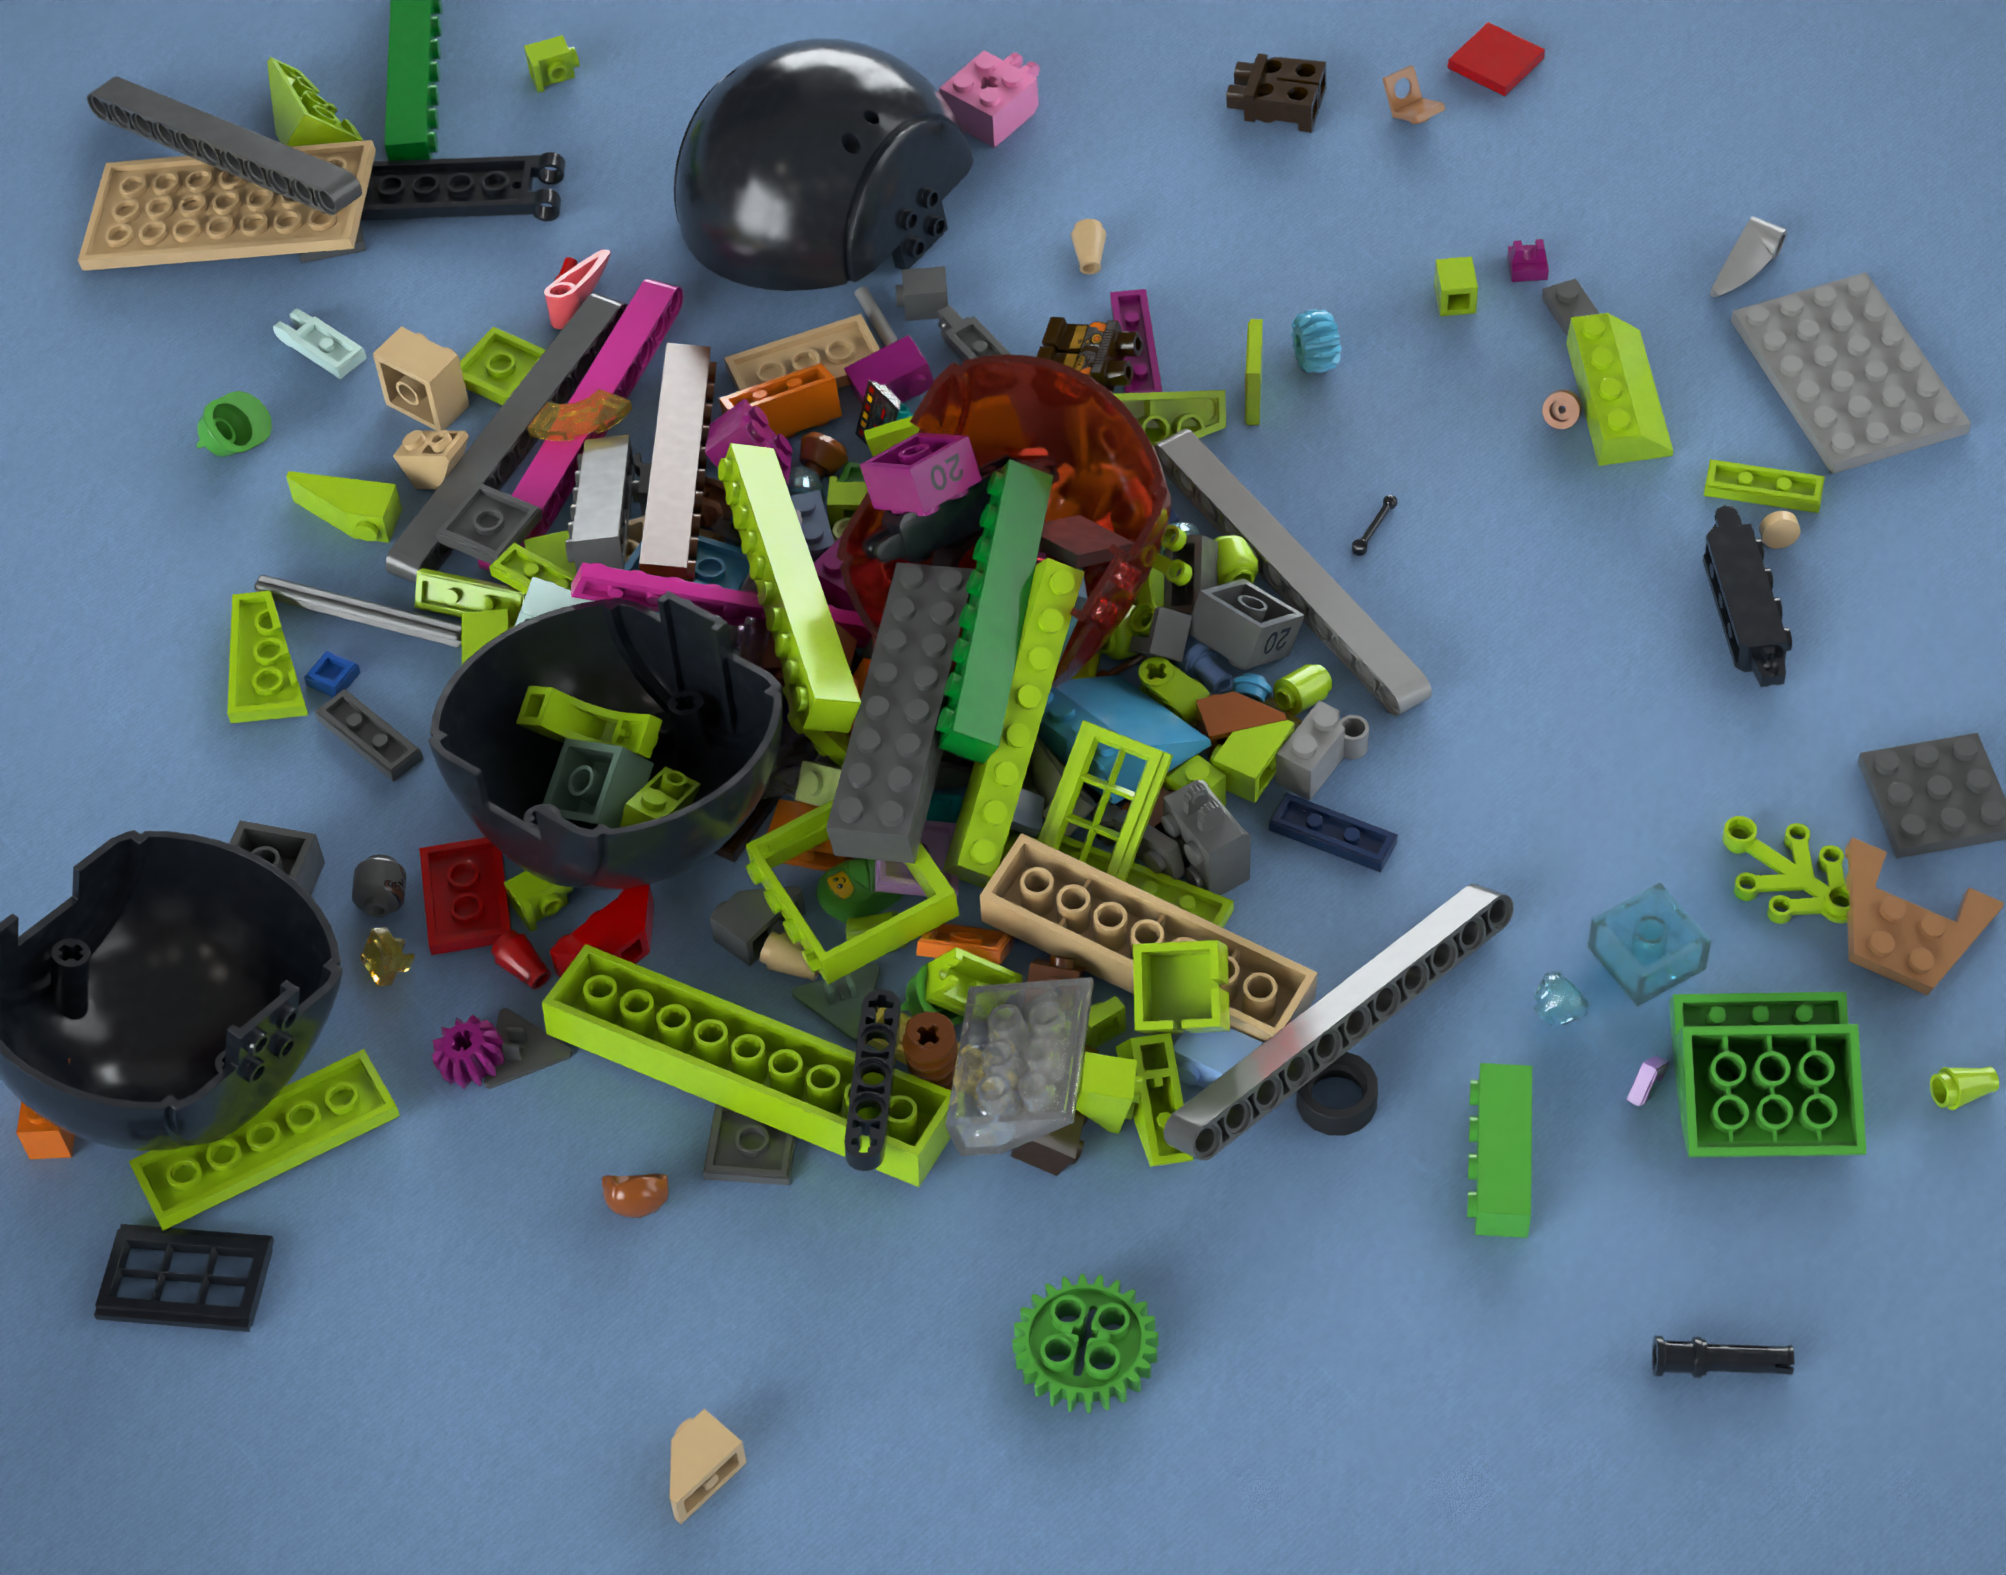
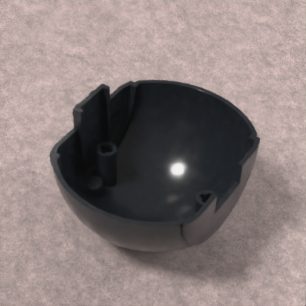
[674,38,974,291]
[429,591,783,890]
[0,830,343,1151]

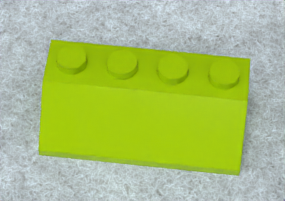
[1566,313,1674,466]

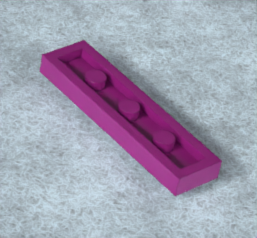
[1110,289,1162,393]

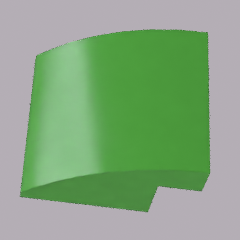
[1669,992,1867,1158]

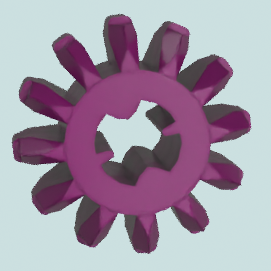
[432,1015,505,1089]

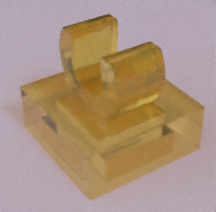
[360,927,415,987]

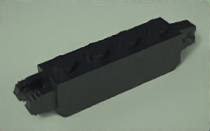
[862,455,1060,564]
[1703,505,1792,687]

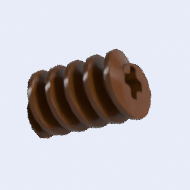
[902,1012,963,1092]

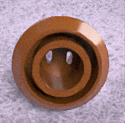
[799,432,848,480]

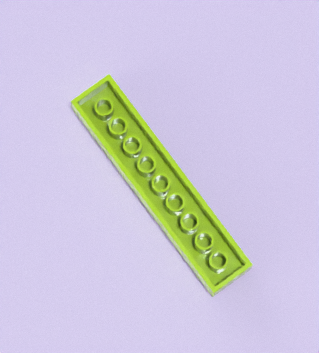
[542,944,959,1187]

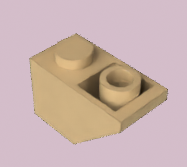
[393,430,469,489]

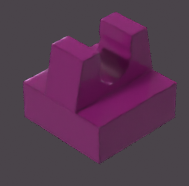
[1507,239,1549,282]

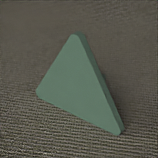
[792,963,880,1042]

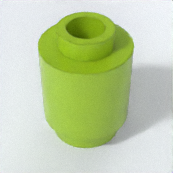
[1273,664,1332,715]

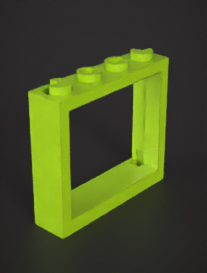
[745,799,960,985]

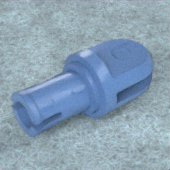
[1174,634,1234,695]

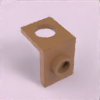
[1383,65,1445,124]

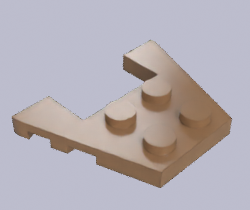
[1845,837,2004,995]

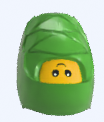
[816,858,903,924]

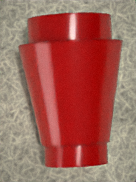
[491,930,551,990]

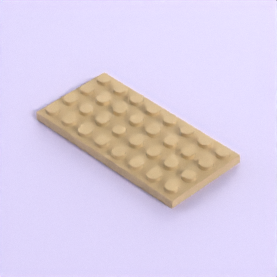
[78,140,376,271]

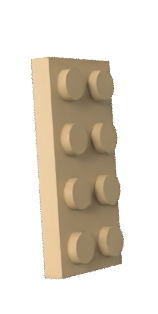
[724,314,880,392]

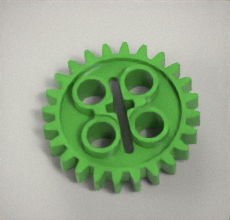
[1012,1274,1159,1413]

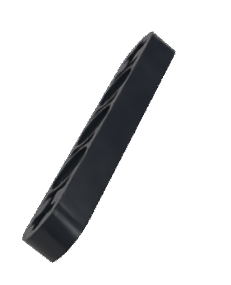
[844,989,901,1171]

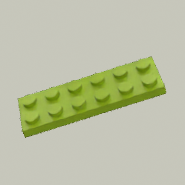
[128,1049,400,1231]

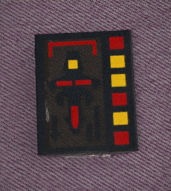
[855,380,901,447]

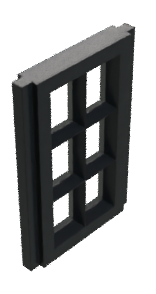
[94,1224,274,1332]

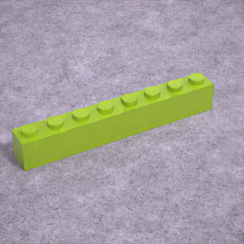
[942,558,1085,884]

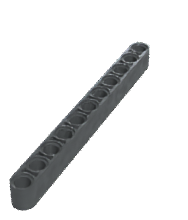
[87,76,362,216]
[385,293,628,583]
[1164,884,1514,1161]

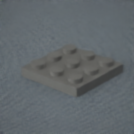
[1858,733,2006,859]

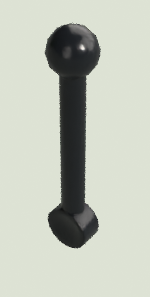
[1352,495,1398,556]

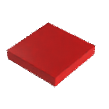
[1448,22,1545,96]

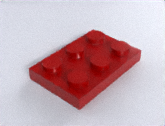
[419,837,512,955]

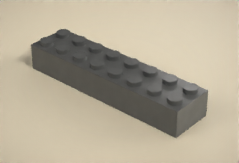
[826,563,975,864]

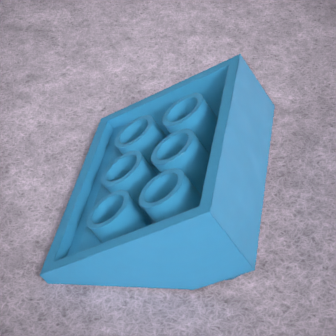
[1037,675,1212,805]

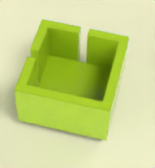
[1133,940,1230,1035]

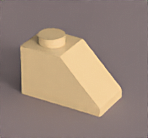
[670,1409,747,1524]

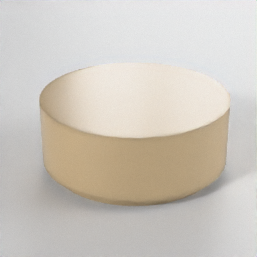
[1759,511,1801,549]

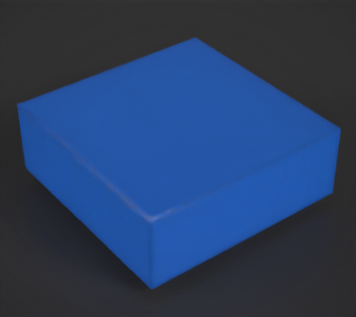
[304,651,361,697]

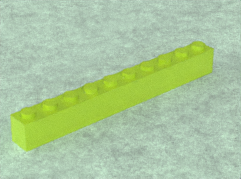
[718,443,861,733]

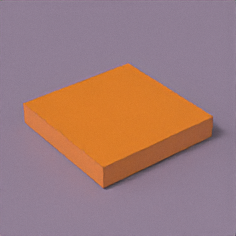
[916,923,1014,965]

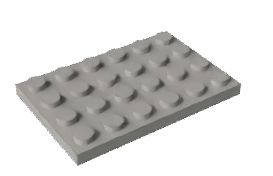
[1731,272,1971,474]

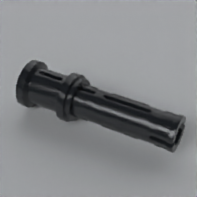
[1652,1335,1795,1378]

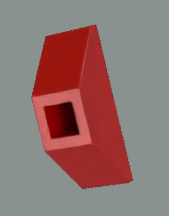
[550,885,654,977]

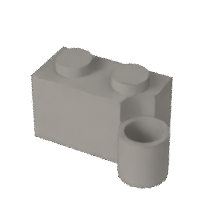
[1276,701,1369,801]

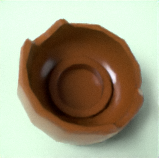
[602,1174,669,1218]

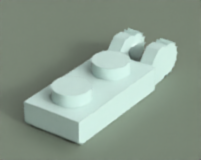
[273,309,367,379]

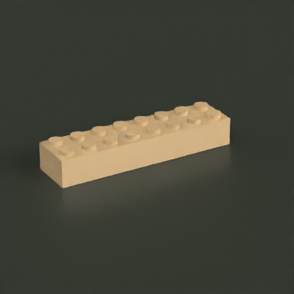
[980,833,1318,1043]

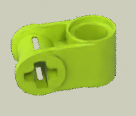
[1138,657,1210,725]

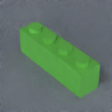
[1467,1063,1532,1238]

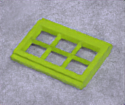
[1037,720,1174,882]

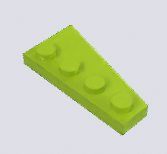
[227,591,308,723]

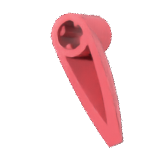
[544,249,611,330]

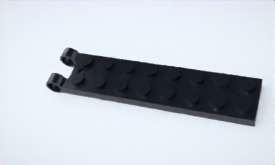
[360,152,565,221]

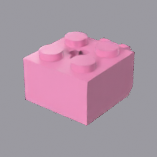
[939,50,1040,148]

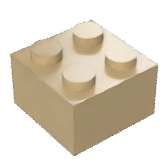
[373,326,470,431]

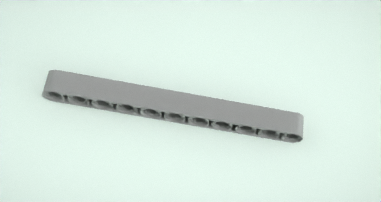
[1152,428,1432,716]

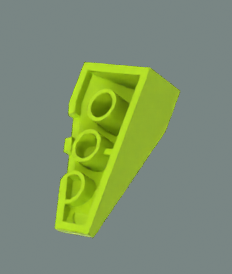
[267,57,363,147]
[1069,390,1226,470]

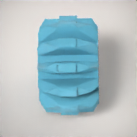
[1291,309,1342,373]

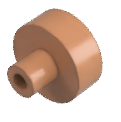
[1542,390,1582,429]

